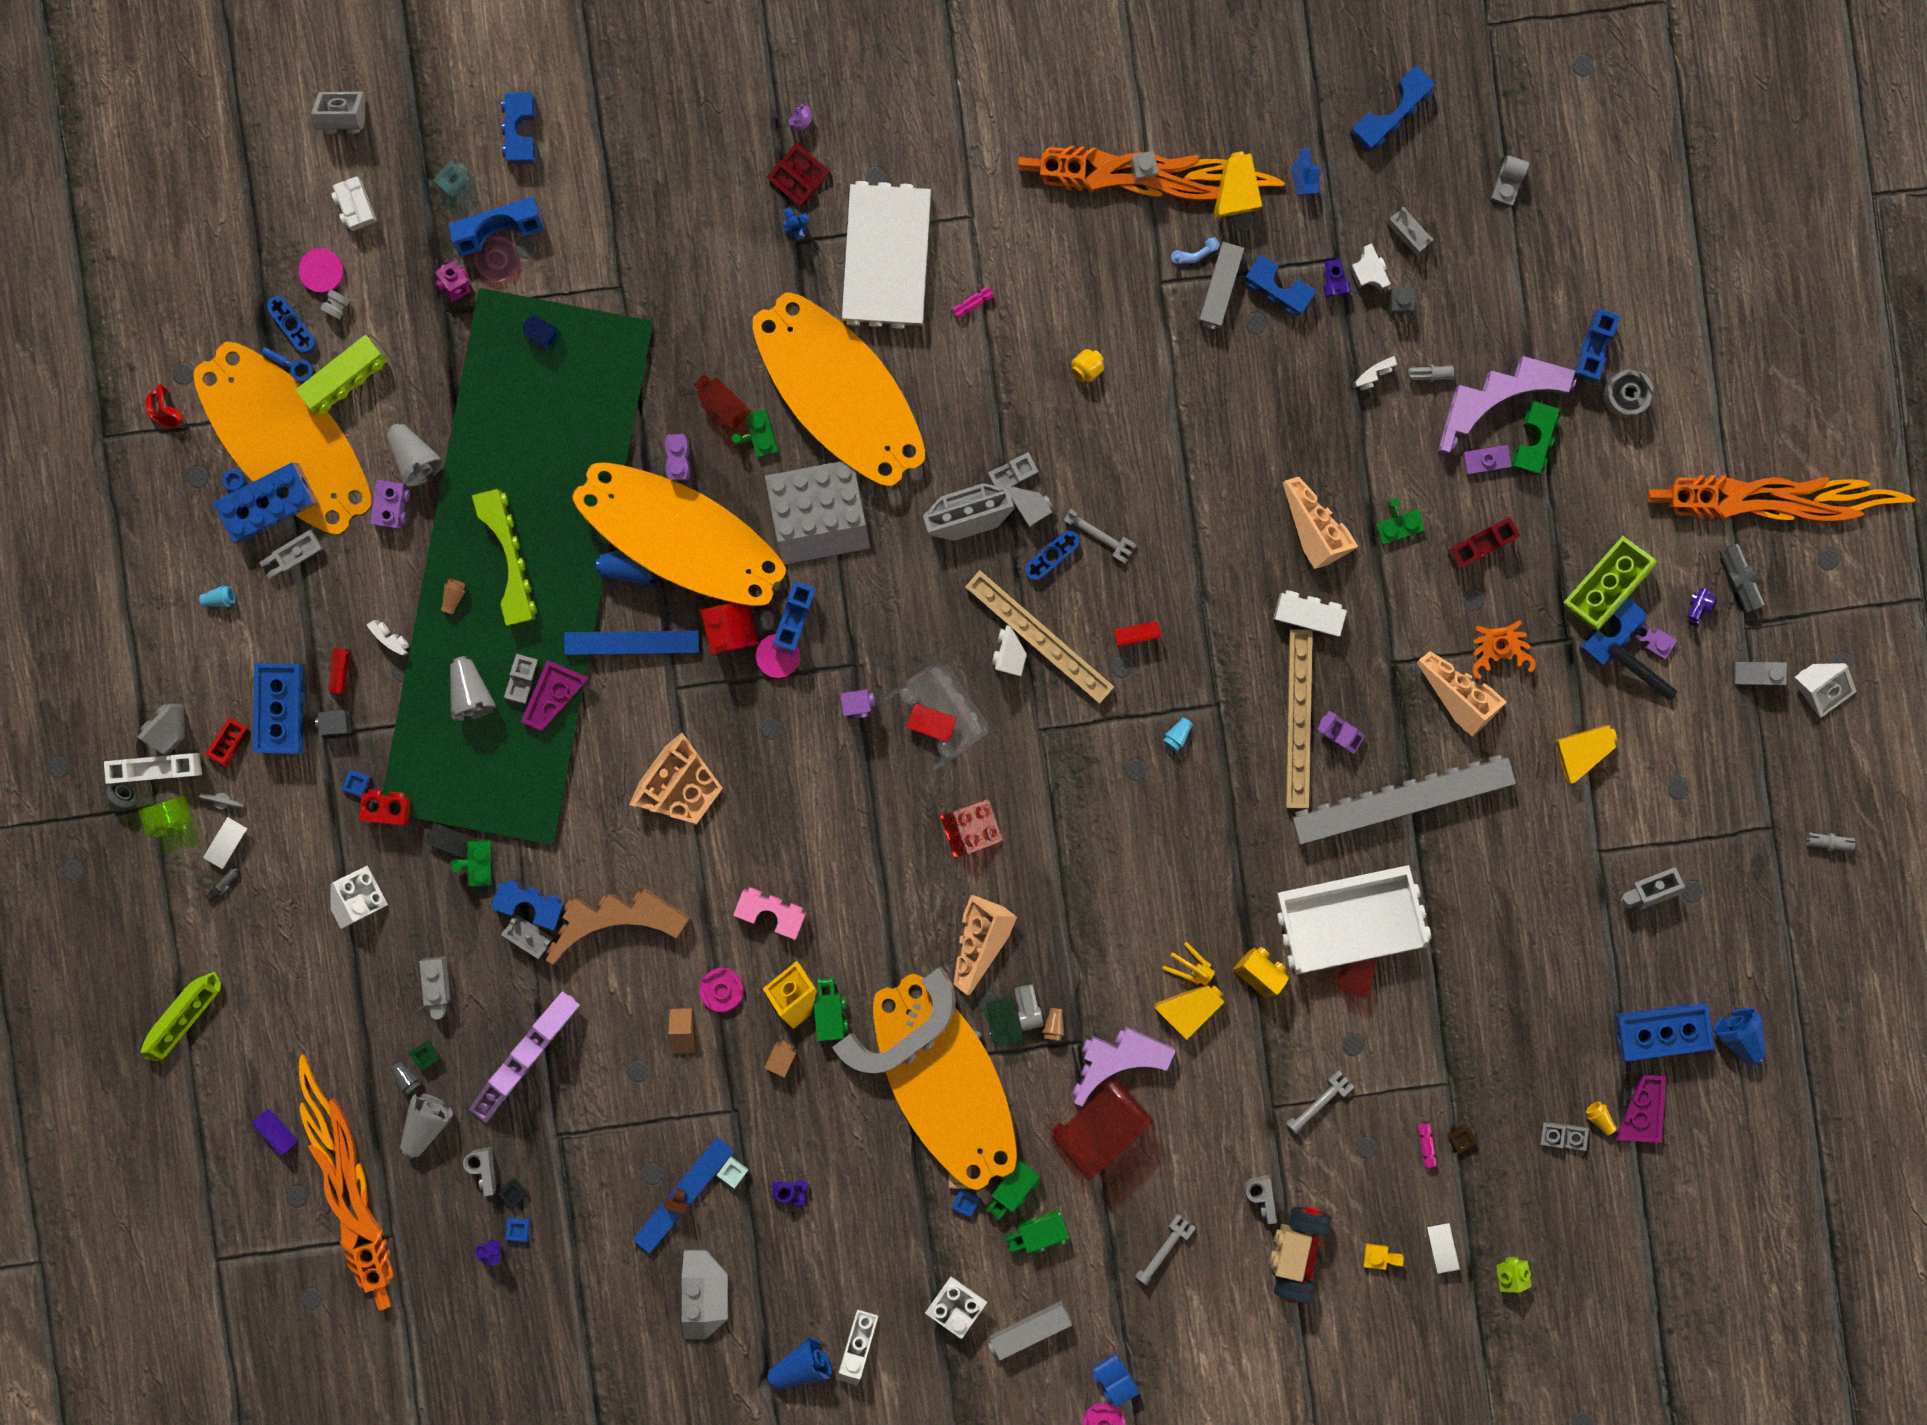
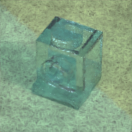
[433,160,470,198]

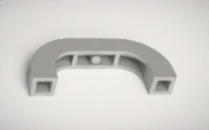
[832,967,956,1073]

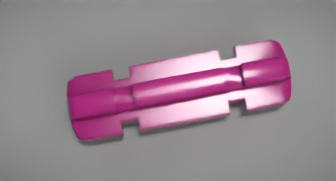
[953,287,994,318]
[1418,1124,1437,1168]

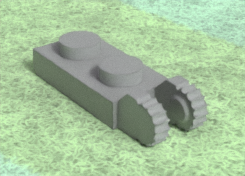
[259,530,323,579]

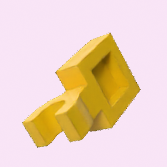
[1363,1244,1404,1270]

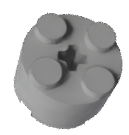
[1602,370,1653,417]

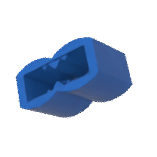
[1092,1352,1139,1407]

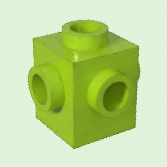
[1497,1257,1531,1293]

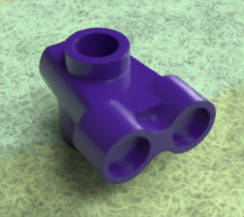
[1323,259,1351,297]
[1687,588,1717,627]
[770,1180,807,1207]
[475,1239,502,1267]

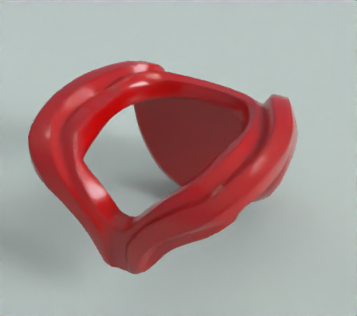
[145,383,183,428]

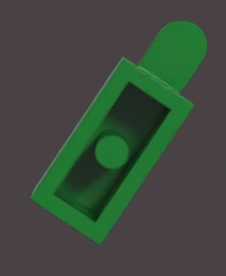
[814,976,848,1041]
[985,1157,1040,1221]
[1004,1209,1069,1254]

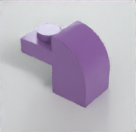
[1317,711,1366,754]

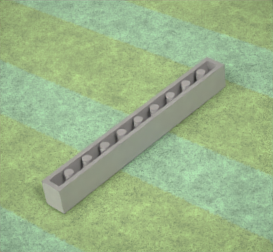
[1291,755,1516,844]

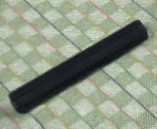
[1607,643,1677,700]

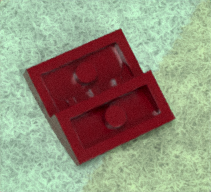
[766,142,831,206]

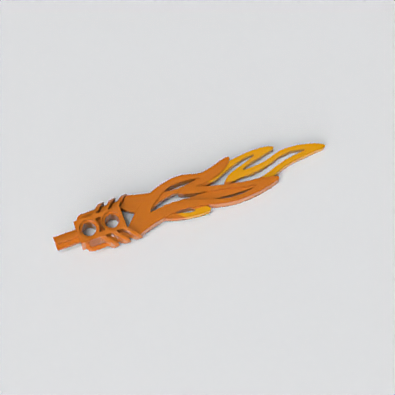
[1018,146,1285,201]
[1647,475,1915,521]
[299,1054,393,1311]

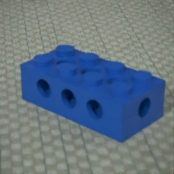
[213,462,318,543]
[253,663,305,753]
[1614,1002,1714,1061]

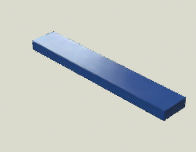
[564,630,699,655]
[632,1136,734,1253]

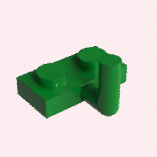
[732,408,779,458]
[1375,498,1425,545]
[450,840,491,886]

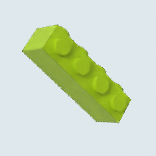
[296,334,388,416]

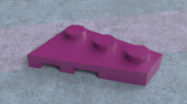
[521,660,589,731]
[1615,1074,1666,1143]

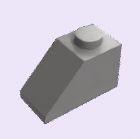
[1007,486,1053,527]
[1734,662,1787,685]

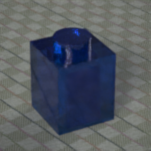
[522,315,560,350]

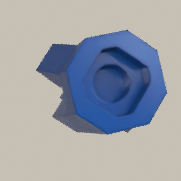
[1291,148,1321,195]
[781,207,810,240]

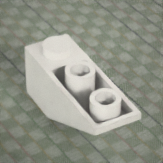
[837,1310,878,1386]

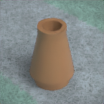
[441,579,466,614]
[1042,1008,1064,1041]

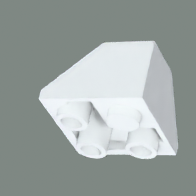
[992,626,1027,676]
[331,866,388,929]
[925,1276,987,1339]

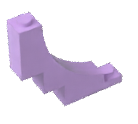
[1438,356,1577,454]
[469,991,579,1123]

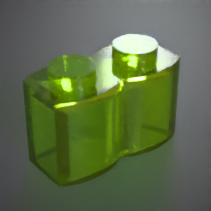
[138,796,193,838]

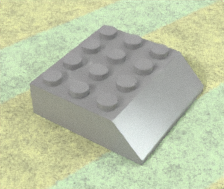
[765,461,870,565]

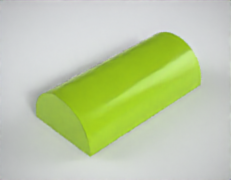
[1563,536,1658,631]

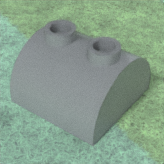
[311,92,365,134]

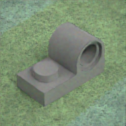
[1490,155,1529,207]
[463,1147,496,1196]
[1244,1175,1277,1224]

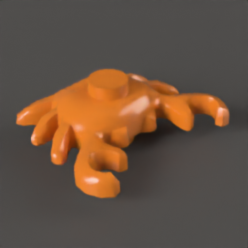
[1472,620,1536,679]

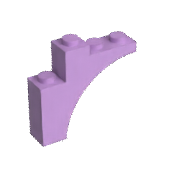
[1072,1027,1176,1106]

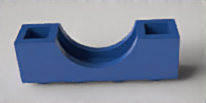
[1350,65,1435,152]
[449,196,545,257]

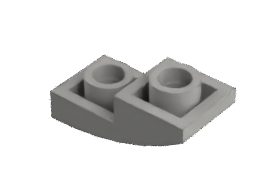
[1541,1122,1589,1151]

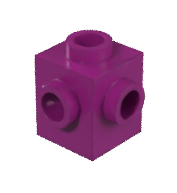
[435,261,471,302]

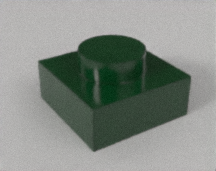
[409,1040,441,1071]

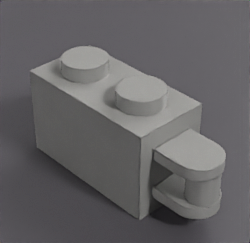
[1621,867,1685,910]
[419,957,451,1020]

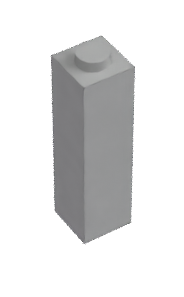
[1198,242,1244,330]
[988,1301,1072,1360]

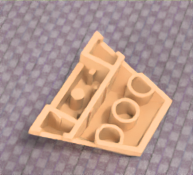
[629,733,723,824]

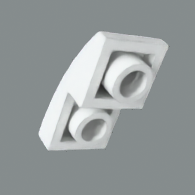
[1353,356,1397,391]
[367,620,409,655]
[203,817,247,869]
[1427,1223,1460,1274]

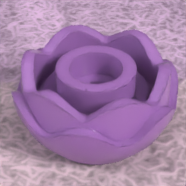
[788,104,812,131]

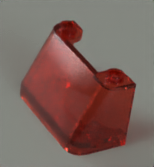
[1050,1076,1153,1180]

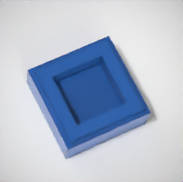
[342,769,371,797]
[951,1189,981,1218]
[505,1217,531,1242]

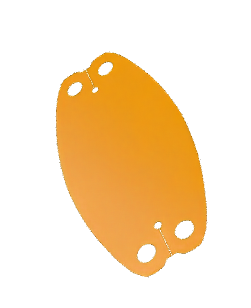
[753,292,925,486]
[194,342,372,534]
[572,463,786,606]
[873,974,1017,1190]

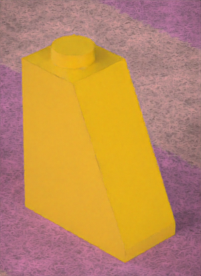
[1214,151,1262,219]
[1554,725,1617,784]
[1154,984,1224,1040]

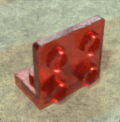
[940,799,1003,857]

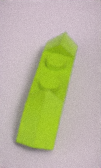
[140,972,221,1061]

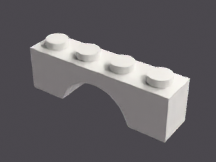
[104,753,202,784]

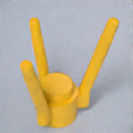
[1162,942,1215,986]

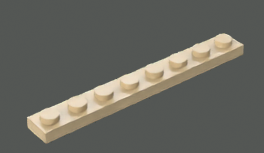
[965,570,1114,704]
[1286,630,1313,808]

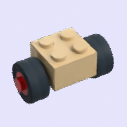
[1269,1206,1331,1303]

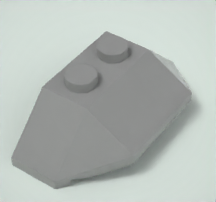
[923,483,1014,541]
[682,1250,728,1339]

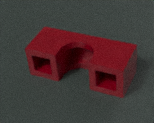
[1447,517,1521,569]

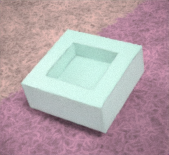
[717,1156,748,1188]

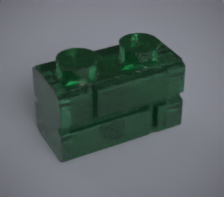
[983,995,1024,1046]

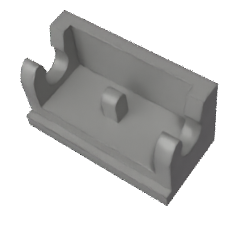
[1386,206,1433,255]
[501,914,554,959]

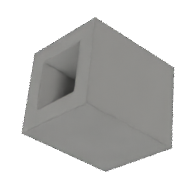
[1129,151,1159,182]

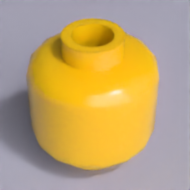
[1071,349,1104,382]

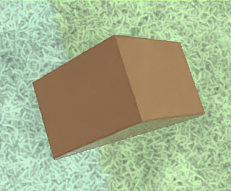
[668,1008,694,1054]

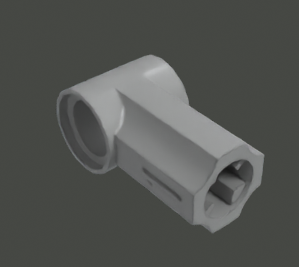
[1014,984,1044,1031]

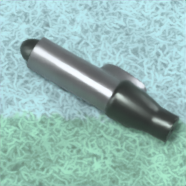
[205,868,239,902]

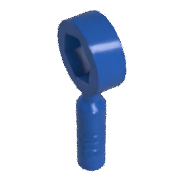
[261,347,315,382]

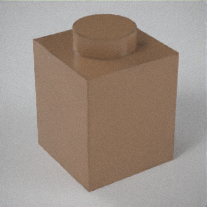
[765,1040,797,1078]

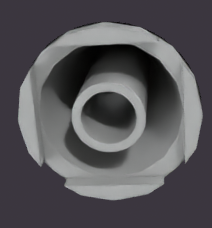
[386,424,443,487]
[450,656,496,721]
[400,1093,453,1158]

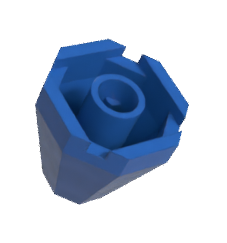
[1713,1007,1766,1065]

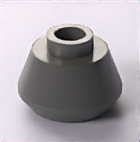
[106,782,136,811]

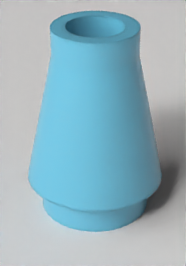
[199,585,235,607]
[1163,717,1193,751]

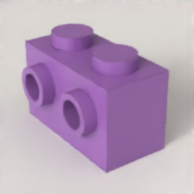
[370,480,410,529]
[840,689,875,719]

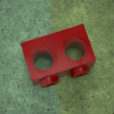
[359,789,411,825]

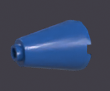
[596,550,657,586]
[768,1337,832,1389]

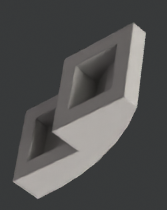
[986,452,1038,488]
[504,654,538,705]

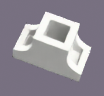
[1349,243,1390,291]

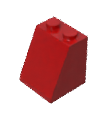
[701,603,759,655]

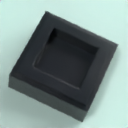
[497,1177,529,1210]

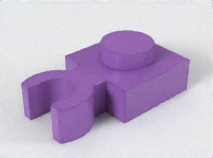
[1633,624,1677,659]

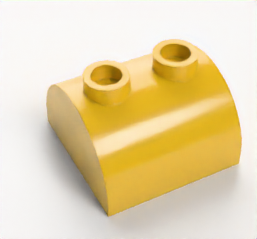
[1232,947,1289,998]

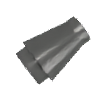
[390,1062,421,1096]

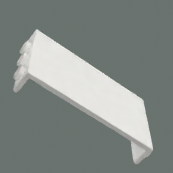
[842,181,931,329]
[1277,865,1431,975]

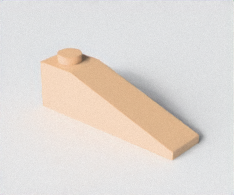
[1283,477,1358,569]
[1417,651,1507,736]
[953,895,1017,995]

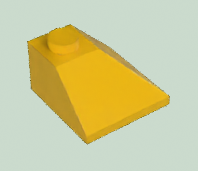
[763,961,817,1029]

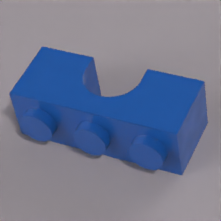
[501,92,536,164]
[1244,254,1316,316]
[1574,309,1620,382]
[772,581,816,655]
[1579,597,1648,665]
[491,879,566,930]

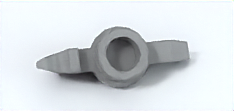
[199,793,243,809]

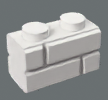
[332,177,377,231]

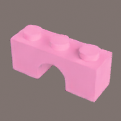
[733,887,806,940]

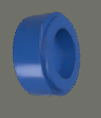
[222,469,246,492]

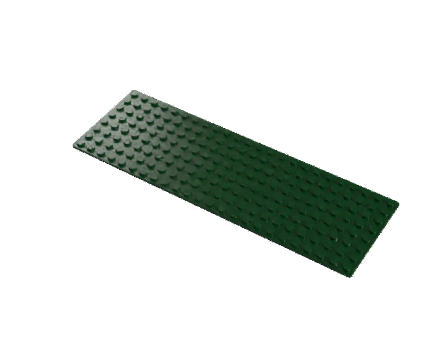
[382,288,653,844]

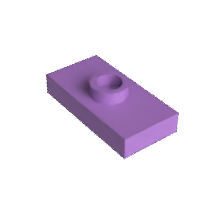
[1463,445,1512,475]

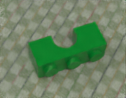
[1511,401,1561,475]

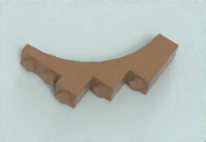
[546,889,690,965]

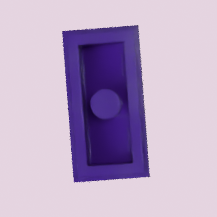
[252,1109,298,1155]

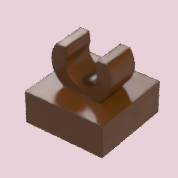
[663,1188,689,1214]

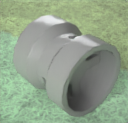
[320,289,350,320]

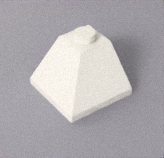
[1795,664,1857,718]

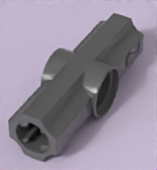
[1719,543,1765,612]

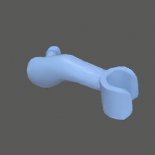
[1171,237,1220,264]

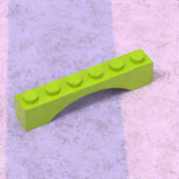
[472,489,537,626]

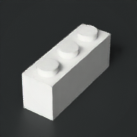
[1273,590,1347,637]

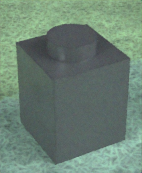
[1388,288,1415,314]
[315,711,351,735]

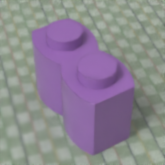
[665,434,691,481]

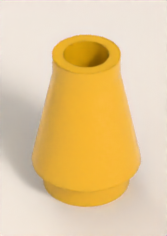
[1586,1102,1617,1136]

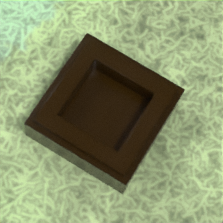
[1447,1124,1478,1154]

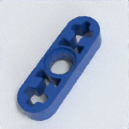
[267,296,317,353]
[1025,531,1079,580]

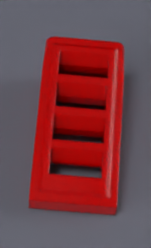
[205,717,249,768]

